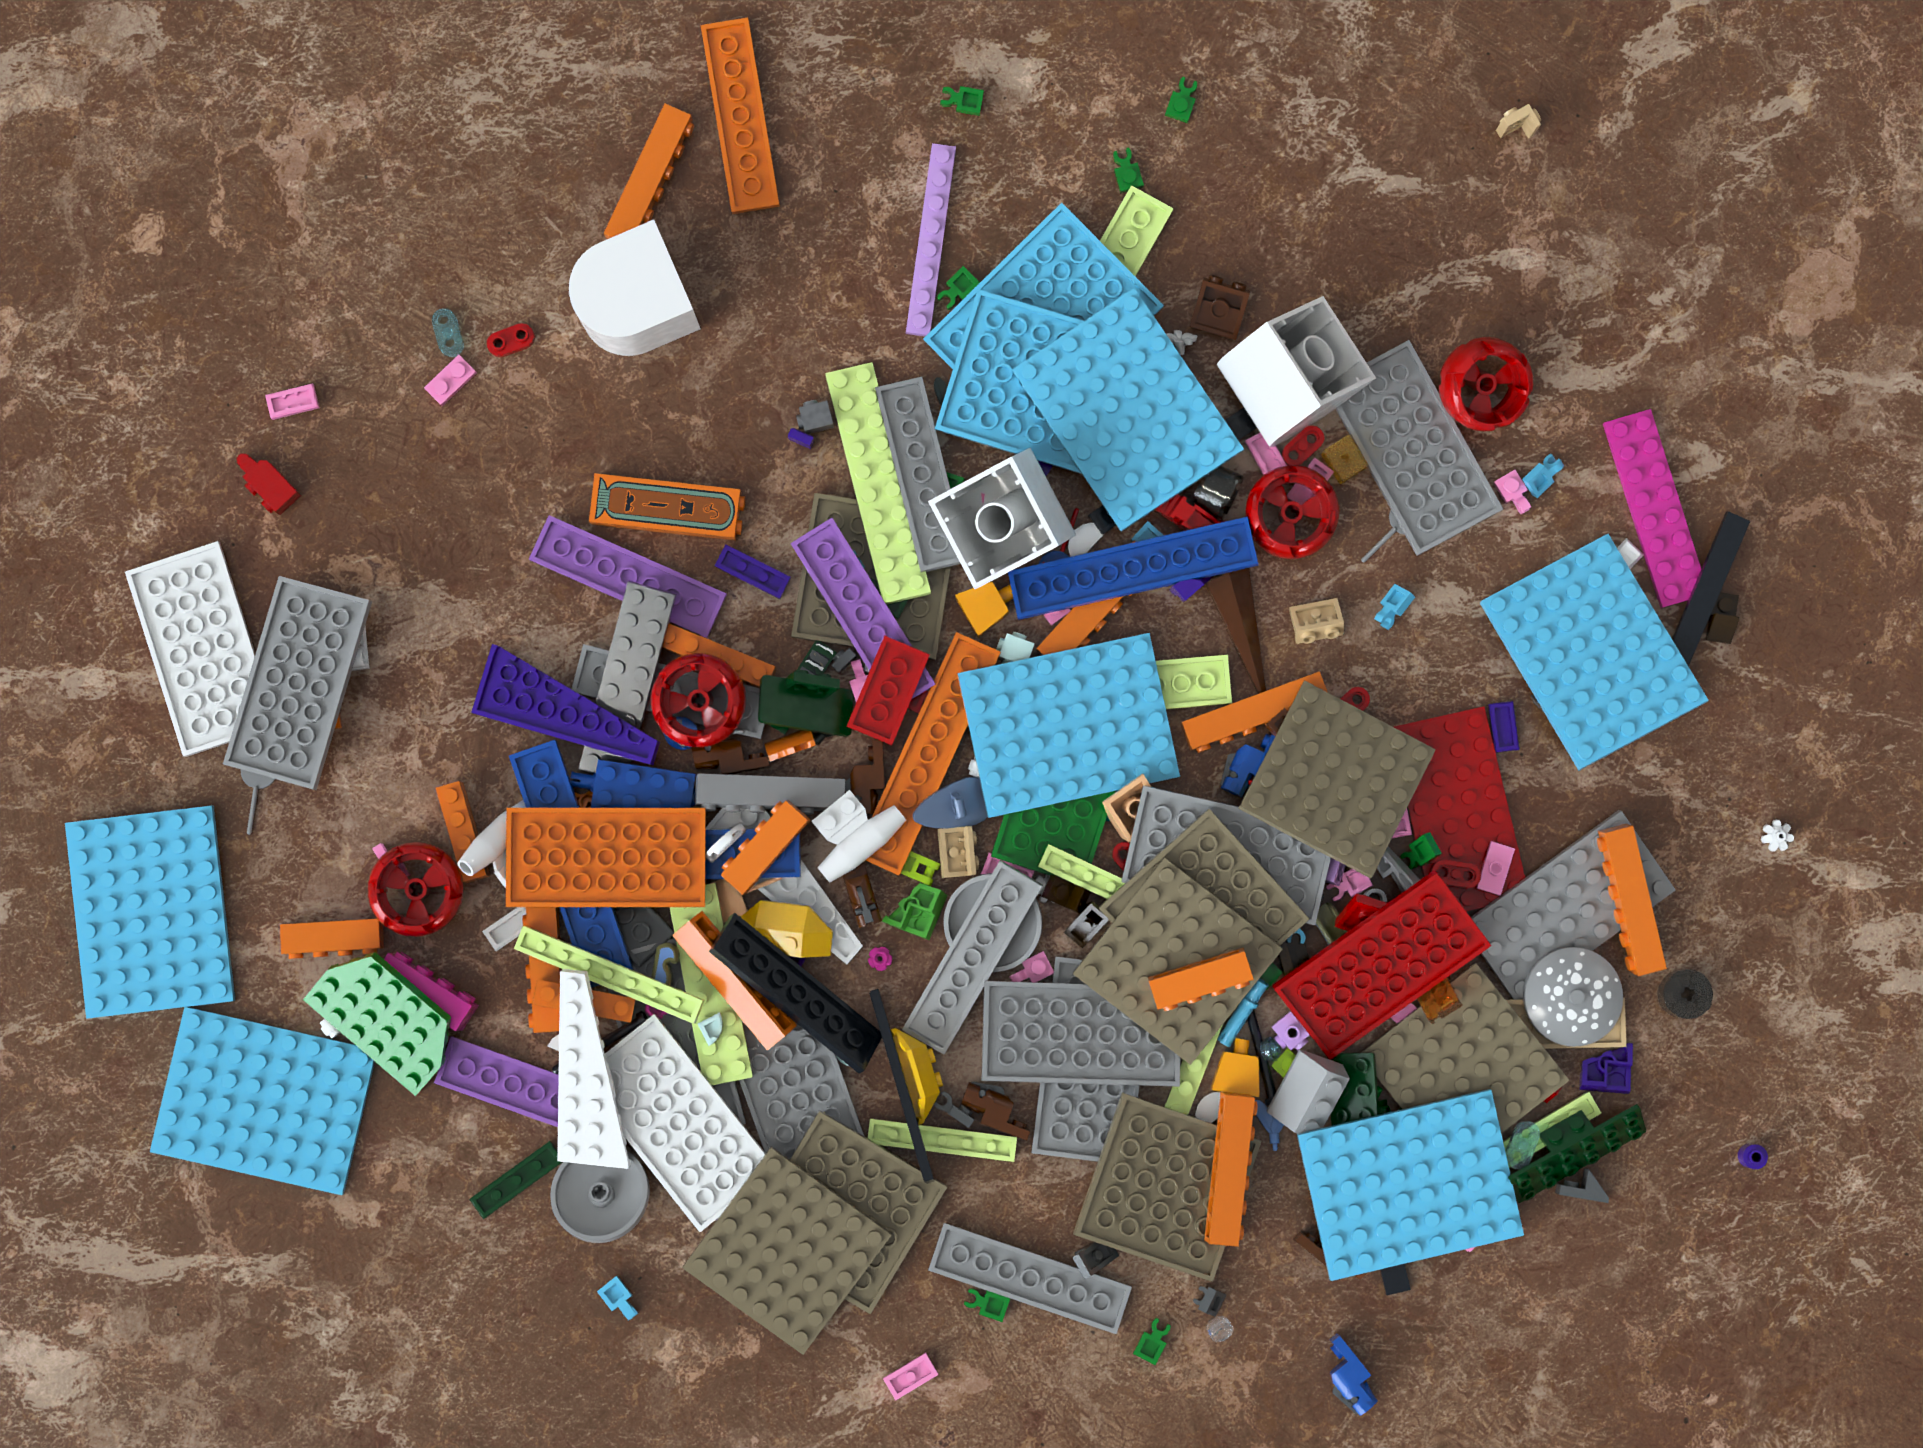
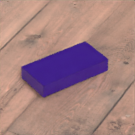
[1488,701,1519,753]

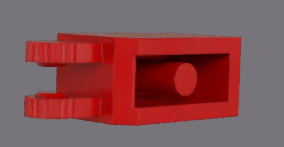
[236,453,302,515]

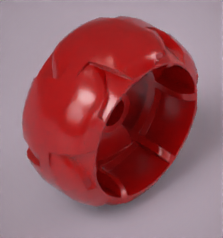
[1438,337,1534,431]
[1245,465,1340,559]
[651,653,746,747]
[368,842,464,937]

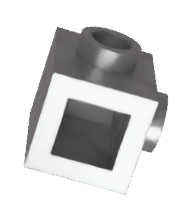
[796,400,834,434]

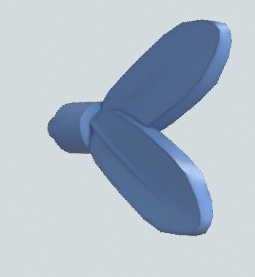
[1255,1100,1284,1151]

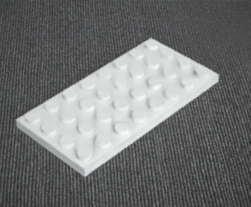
[125,541,256,757]
[605,1014,766,1232]

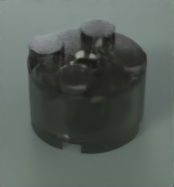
[1193,465,1244,520]
[1657,969,1713,1019]

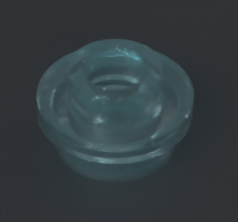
[1260,1037,1281,1062]

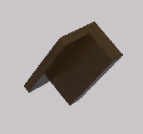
[1278,933,1309,977]

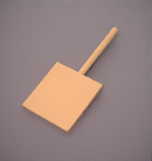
[710,878,782,923]

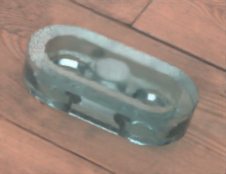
[432,308,464,357]
[1505,1121,1540,1169]

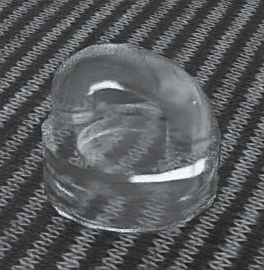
[1206,1316,1233,1342]

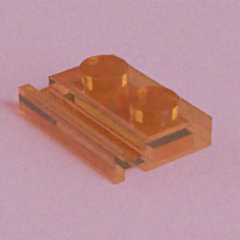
[1417,977,1463,1025]

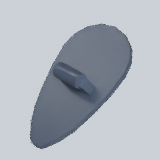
[912,777,988,828]

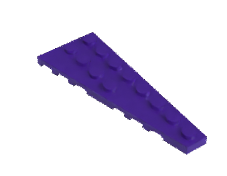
[471,644,660,765]

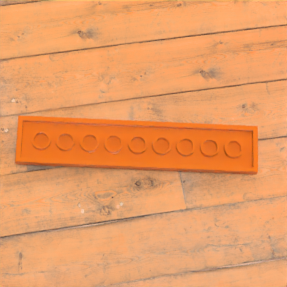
[866,632,1001,876]

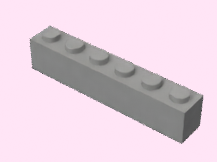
[695,774,845,815]

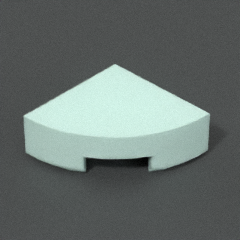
[698,1012,723,1046]

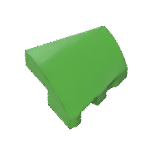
[882,883,948,940]

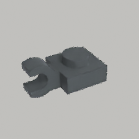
[934,1091,974,1128]

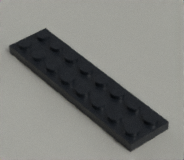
[709,913,882,1074]

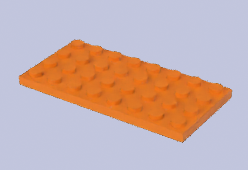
[506,808,706,907]

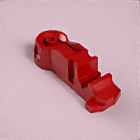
[1155,495,1226,531]

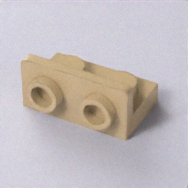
[1289,598,1344,644]

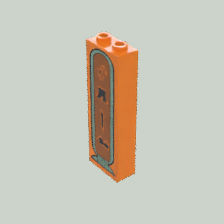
[589,473,745,541]

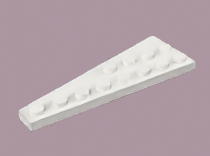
[706,808,863,965]
[558,969,631,1169]

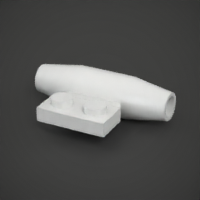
[812,790,906,883]
[458,800,526,888]

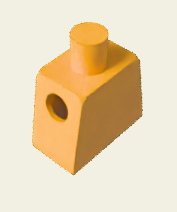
[955,582,1013,638]
[1211,1038,1259,1097]

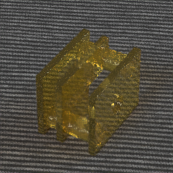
[1320,434,1369,485]

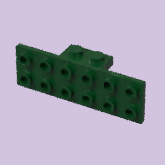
[1327,1052,1391,1126]
[1508,1104,1646,1203]

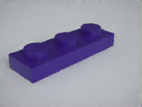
[715,544,791,599]

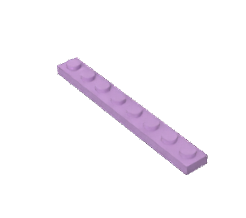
[906,143,956,336]

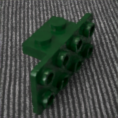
[758,670,854,737]

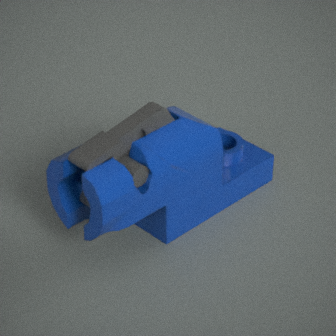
[1220,733,1275,797]
[1329,1334,1378,1416]

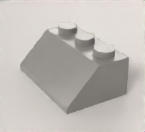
[1267,1049,1350,1134]

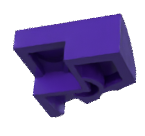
[1169,576,1213,602]
[1579,1043,1633,1094]

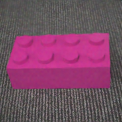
[384,951,479,1031]

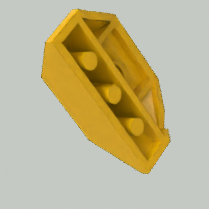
[741,900,833,958]
[890,1028,943,1125]

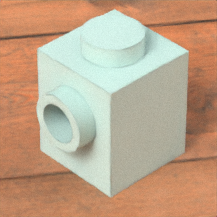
[996,632,1035,664]

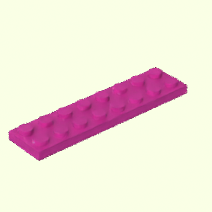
[1603,409,1701,608]

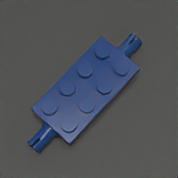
[570,759,696,808]

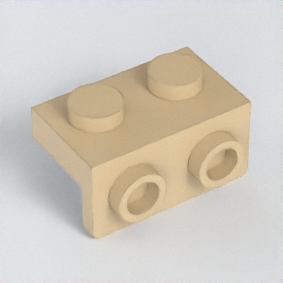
[1496,104,1541,139]
[938,826,979,878]

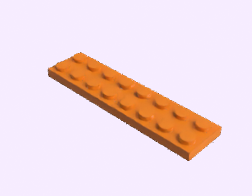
[701,17,780,214]

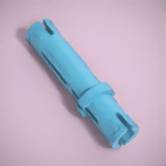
[1217,978,1269,1047]

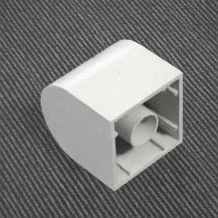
[569,220,701,356]
[1217,296,1376,447]
[928,448,1076,589]

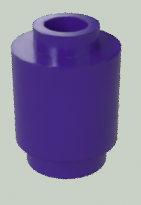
[1738,1143,1768,1169]

